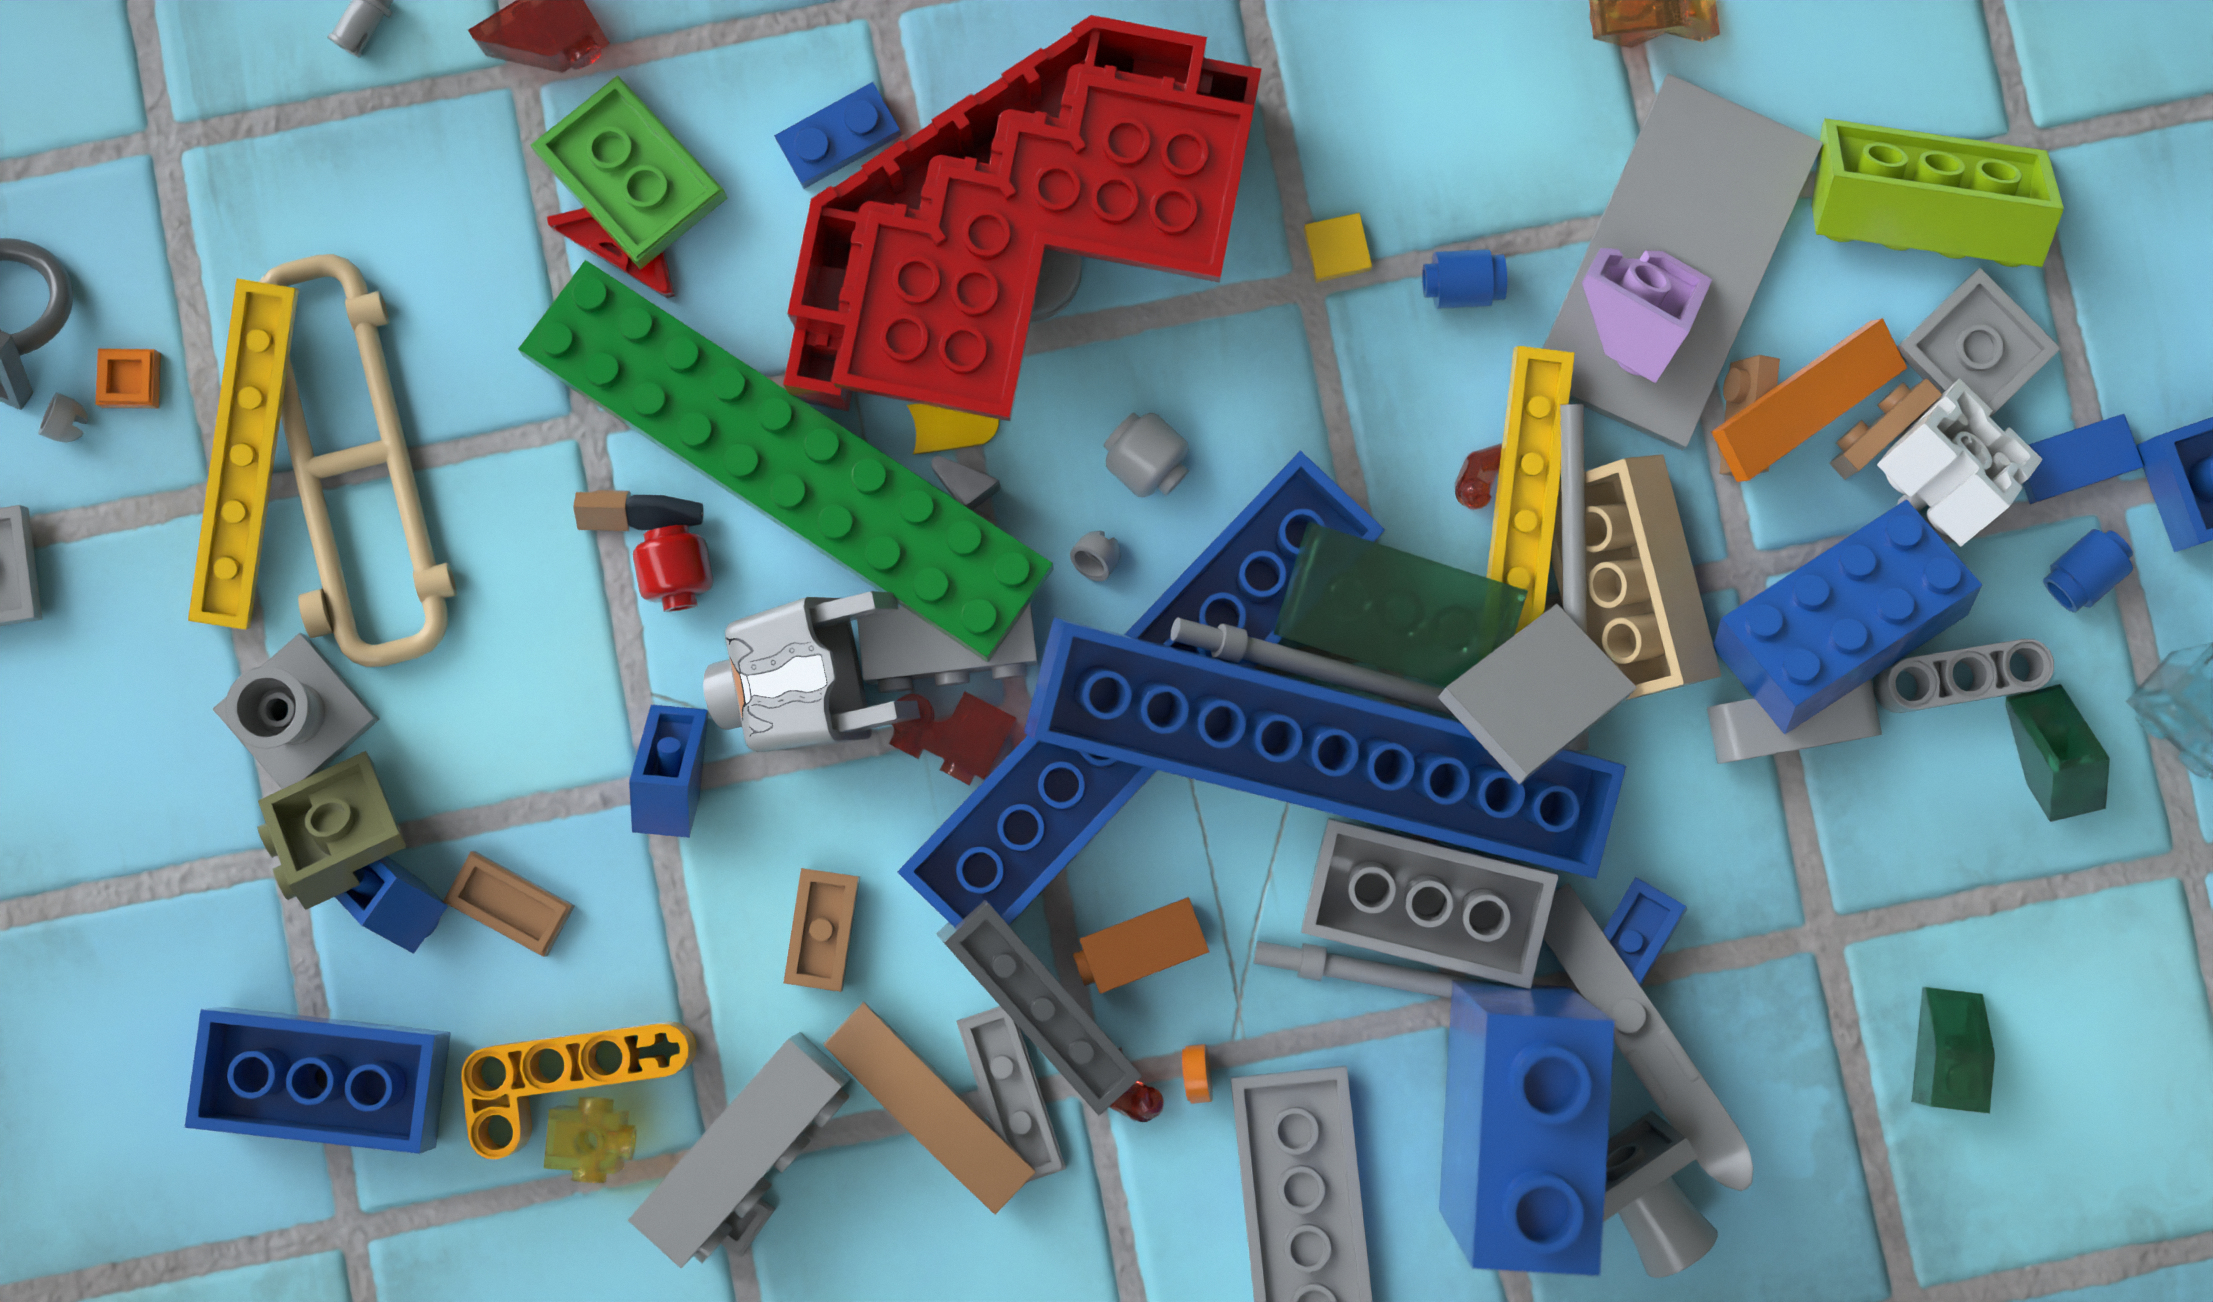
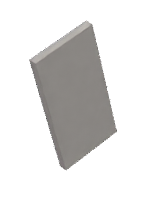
[1542,73,1823,450]

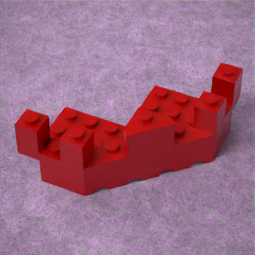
[783,15,1262,421]

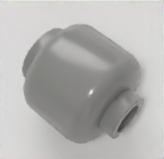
[1104,413,1189,498]

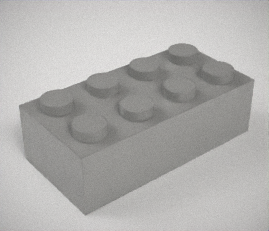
[628,1032,851,1268]

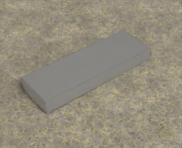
[956,1006,1066,1183]

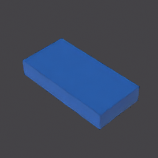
[2023,413,2144,504]

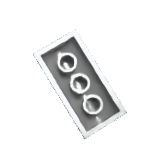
[1301,818,1559,989]

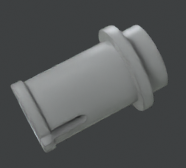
[327,0,393,58]

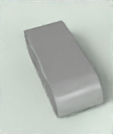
[1873,639,2054,713]
[1707,679,1882,764]

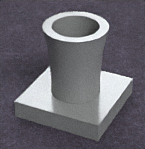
[213,633,380,789]
[1603,1111,1718,1278]

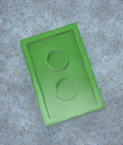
[531,75,728,269]

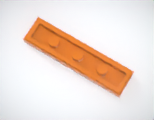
[1711,318,1907,482]

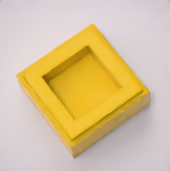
[1303,212,1372,283]

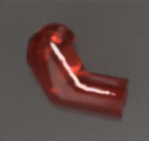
[1454,443,1502,510]
[1109,1047,1164,1122]

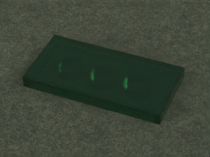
[1274,522,1528,687]

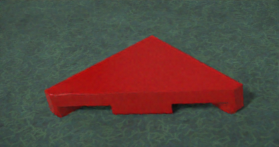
[547,208,675,298]

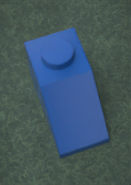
[629,704,708,838]
[335,856,448,954]

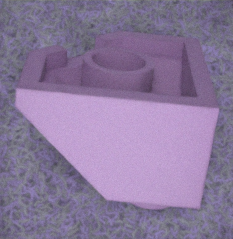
[1582,248,1712,383]

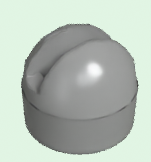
[38,392,88,443]
[1070,531,1121,581]

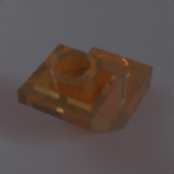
[1589,0,1720,48]

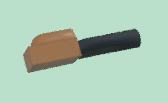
[573,490,704,531]

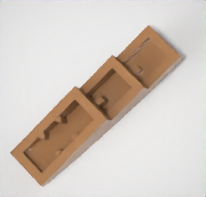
[823,1001,1036,1215]

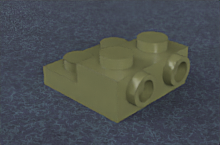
[257,751,407,910]

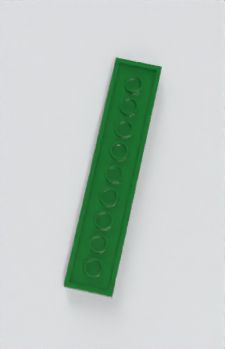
[518,260,1054,663]

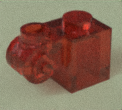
[888,691,1018,786]

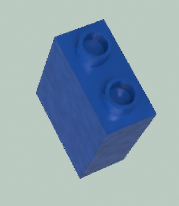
[1439,980,1615,1276]

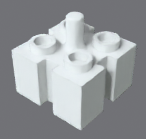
[1877,378,2042,547]

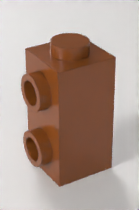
[1073,897,1209,994]

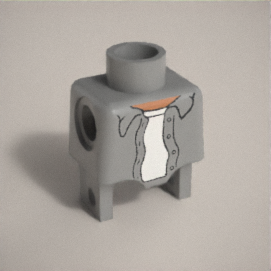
[703,591,920,752]

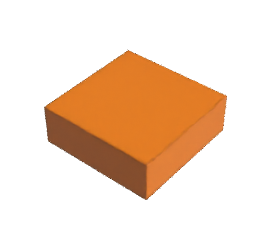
[95,349,161,409]

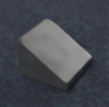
[931,455,1001,510]

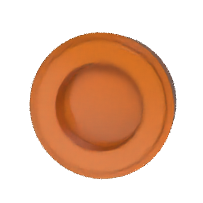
[1182,1044,1213,1104]

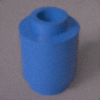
[1422,249,1507,309]
[2043,529,2133,613]

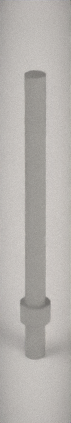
[1560,404,1589,750]
[1171,618,1455,716]
[1253,941,1488,998]

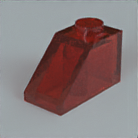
[468,0,610,73]

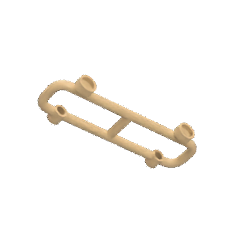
[259,254,457,667]

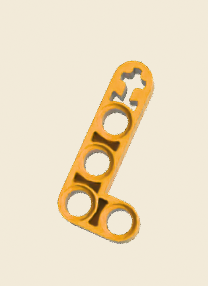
[461,1022,697,1159]

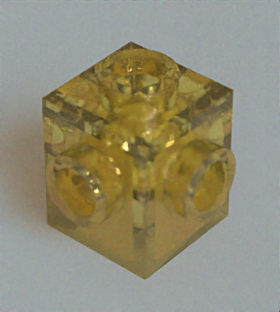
[543,1096,637,1183]

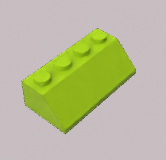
[1811,118,2064,267]

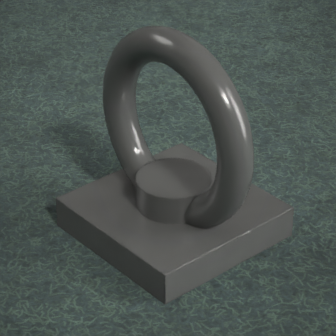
[0,238,73,410]

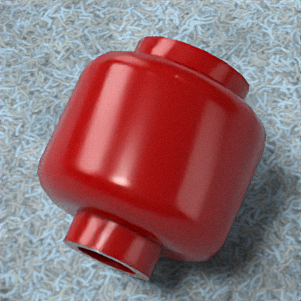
[633,525,713,612]

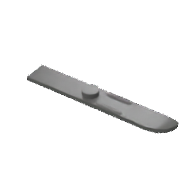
[1543,883,1754,1191]

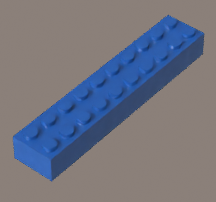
[897,450,1385,927]
[1024,617,1626,879]

